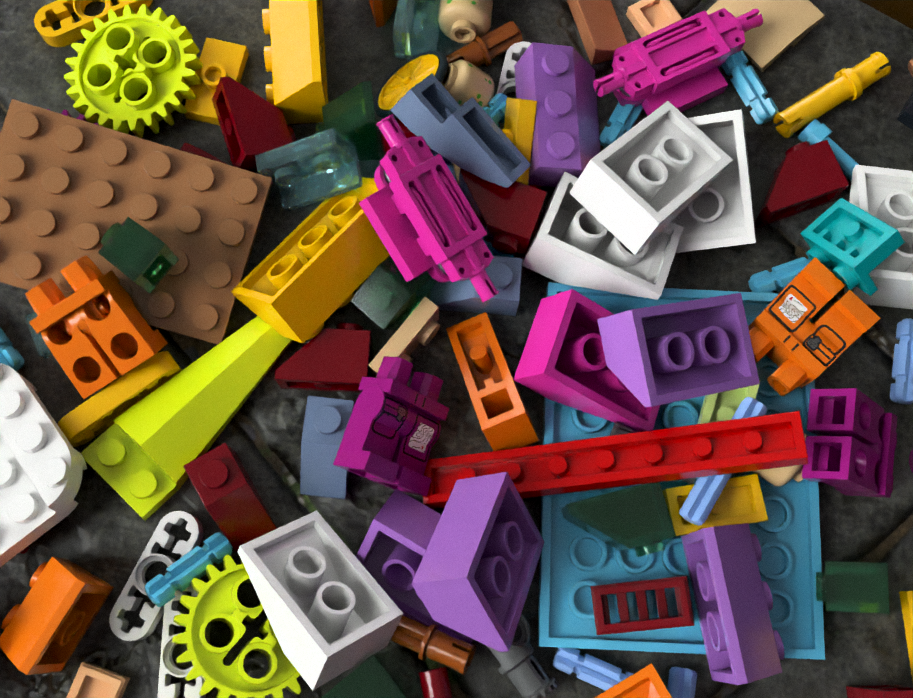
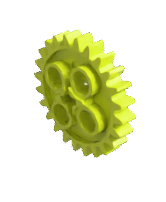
[64,4,203,138]
[172,554,302,698]

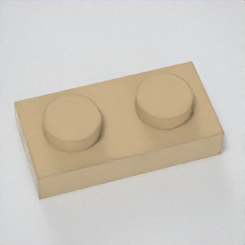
[368,297,440,378]

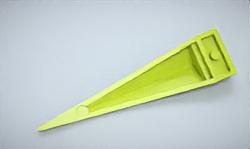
[81,316,293,521]

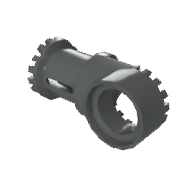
[487,613,559,698]

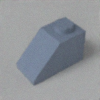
[430,256,522,316]
[300,396,355,500]

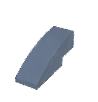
[391,73,531,188]

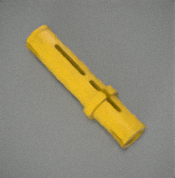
[773,52,891,138]

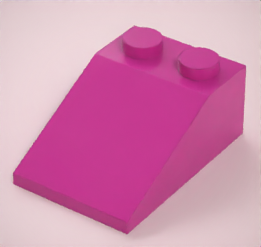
[513,289,660,432]

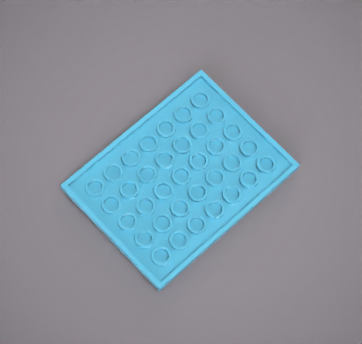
[537,282,825,660]

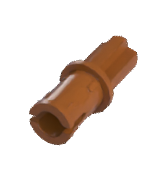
[445,21,523,67]
[390,615,476,675]

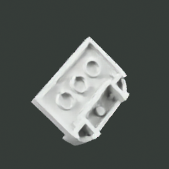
[0,363,87,567]

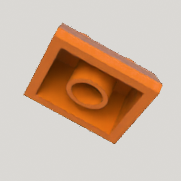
[0,556,114,675]

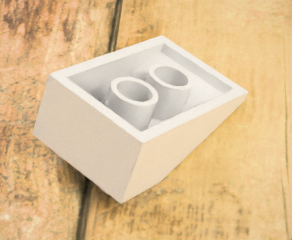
[569,101,733,255]
[672,109,756,253]
[844,165,913,310]
[522,172,684,300]
[238,510,403,691]

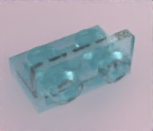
[393,0,440,59]
[255,128,363,211]

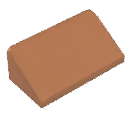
[567,0,628,65]

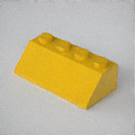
[262,0,330,125]
[231,176,390,343]

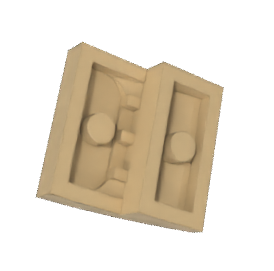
[706,0,825,72]

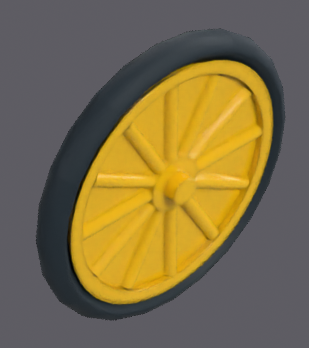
[374,50,448,119]

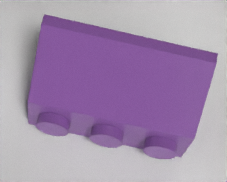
[514,42,601,187]
[597,293,760,408]
[411,472,544,652]
[356,489,473,644]
[681,523,784,685]

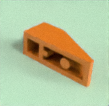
[446,312,539,451]

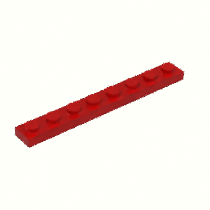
[423,411,808,509]

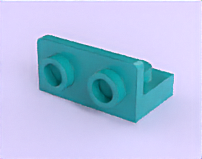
[800,198,905,296]

